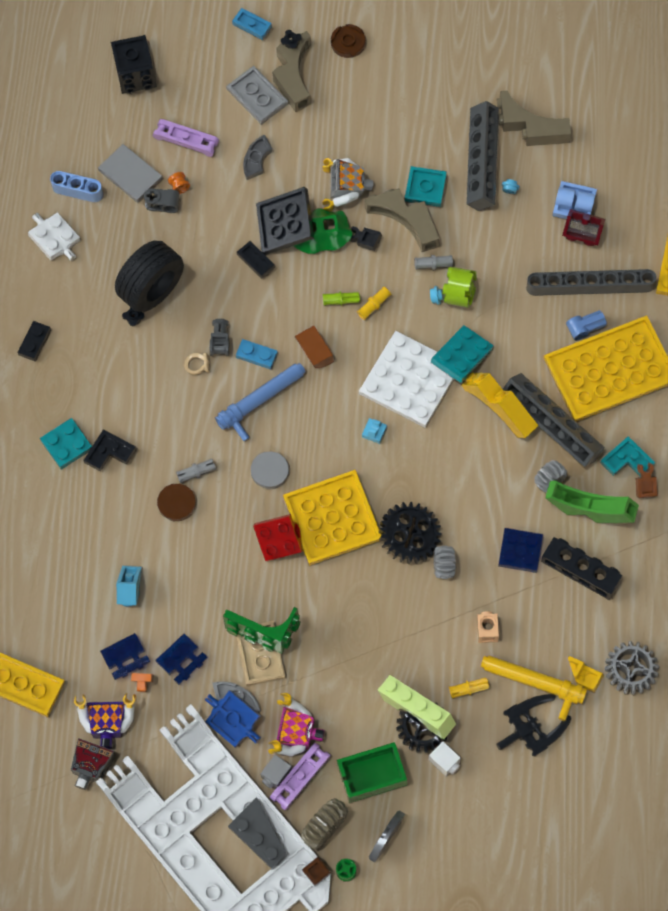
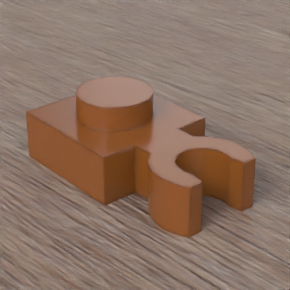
[635,463,657,498]

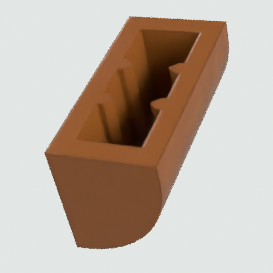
[295,326,334,368]

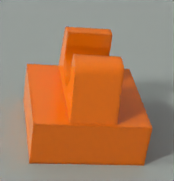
[131,673,154,692]

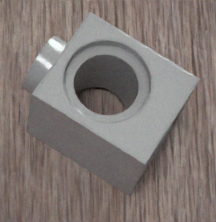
[260,755,292,789]

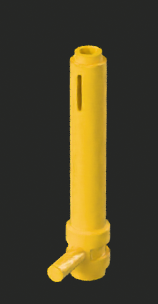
[481,655,587,721]

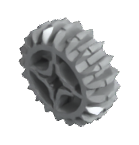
[605,641,659,695]

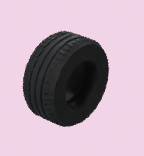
[115,241,184,312]

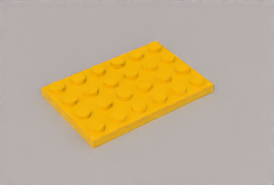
[543,315,668,422]

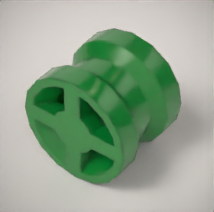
[336,858,357,882]

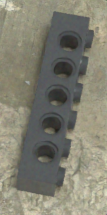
[466,101,499,211]
[503,373,605,467]

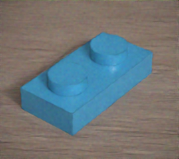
[232,8,272,40]
[236,339,278,370]

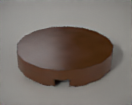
[331,24,366,58]
[157,483,196,522]

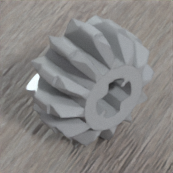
[534,460,567,492]
[433,546,456,579]

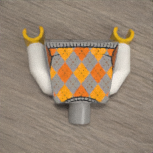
[322,158,373,212]

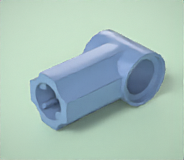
[566,310,607,341]

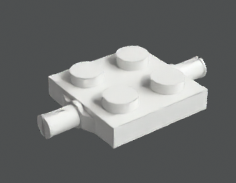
[28,212,80,261]

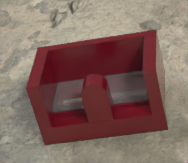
[562,209,606,246]

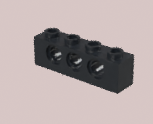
[541,537,623,600]

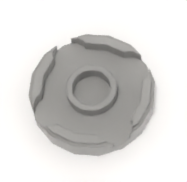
[251,451,289,489]

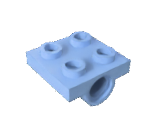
[553,181,597,222]

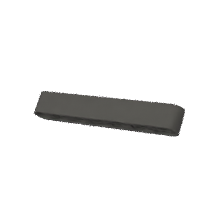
[526,269,657,296]

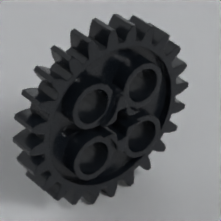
[378,502,442,564]

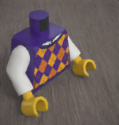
[74,693,137,749]

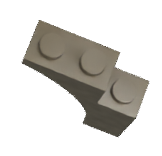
[272,31,311,112]
[497,91,571,146]
[365,188,439,252]

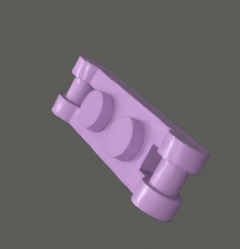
[152,119,219,157]
[270,743,331,811]

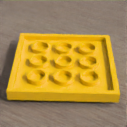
[283,470,381,566]

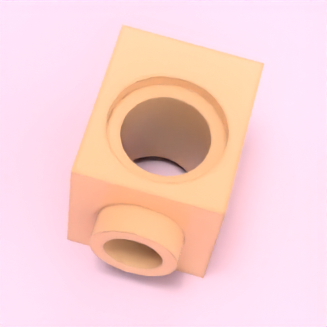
[477,611,499,643]

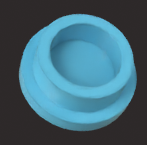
[502,179,520,194]
[430,286,444,305]

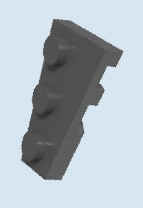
[228,797,286,870]

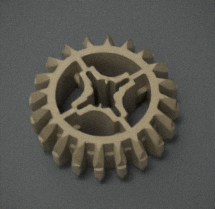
[301,798,348,849]

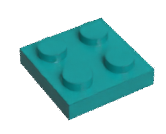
[405,166,447,207]
[40,418,92,469]

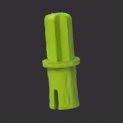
[323,291,360,306]

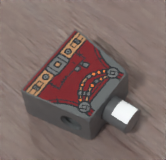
[71,738,116,790]

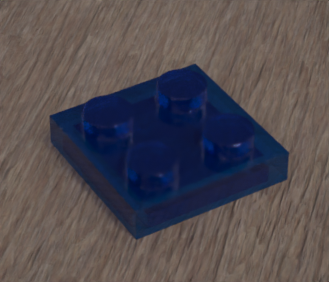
[498,528,543,573]

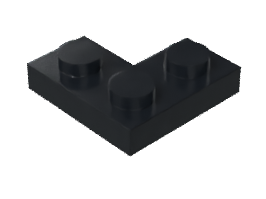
[83,429,136,472]

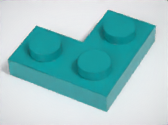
[600,436,655,477]

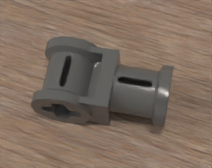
[209,319,230,356]

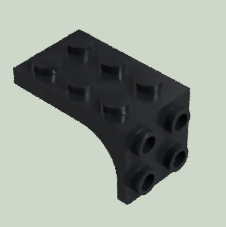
[111,35,157,94]

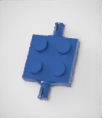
[205,690,261,747]

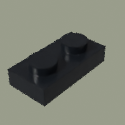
[17,321,51,362]

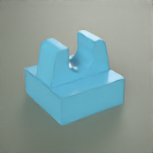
[362,418,387,444]

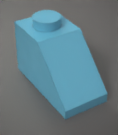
[116,566,142,607]

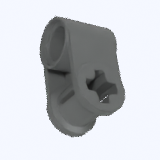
[144,188,180,213]

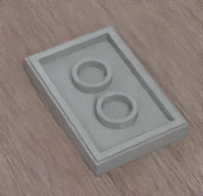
[226,66,288,125]
[98,144,163,203]

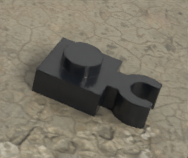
[349,226,382,251]

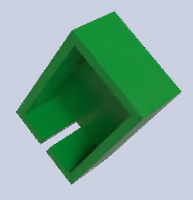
[337,742,407,803]

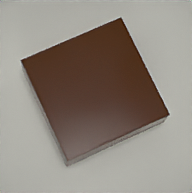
[302,857,331,887]

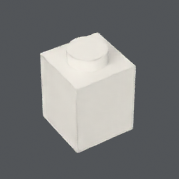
[429,742,460,776]

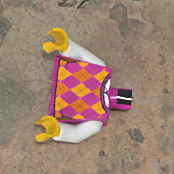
[268,693,325,757]

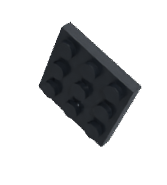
[256,187,314,255]

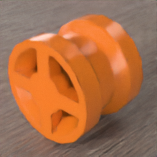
[168,172,190,194]

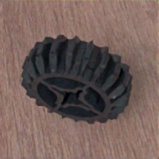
[396,702,450,753]

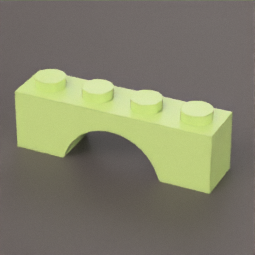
[378,675,456,739]

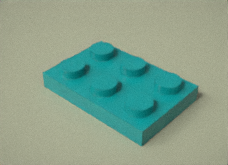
[431,325,494,383]

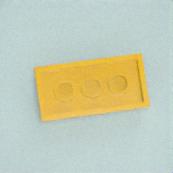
[0,653,65,717]

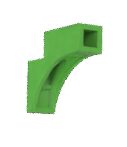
[545,481,639,523]

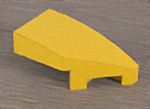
[568,656,604,693]

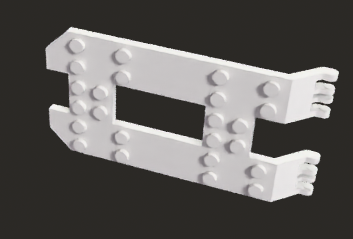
[96,704,331,911]

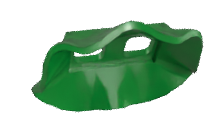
[294,208,353,254]

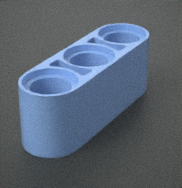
[50,171,103,202]

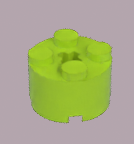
[443,267,477,308]

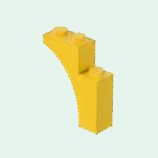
[461,373,538,438]

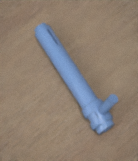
[215,363,305,441]

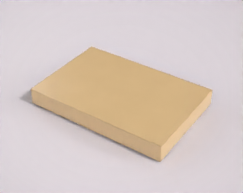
[237,621,285,686]

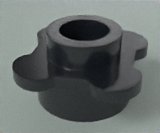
[281,30,302,49]
[122,307,145,326]

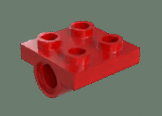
[253,514,303,561]

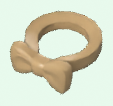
[184,353,210,375]

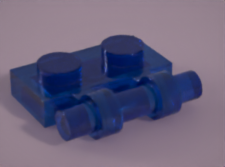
[100,633,150,680]
[155,634,208,685]

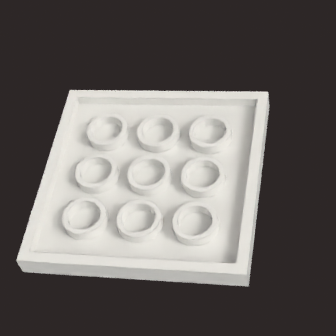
[359,331,454,428]

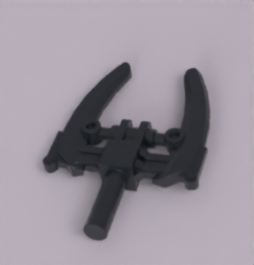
[496,694,571,757]

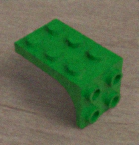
[223,607,301,654]

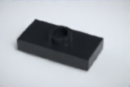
[237,241,275,279]

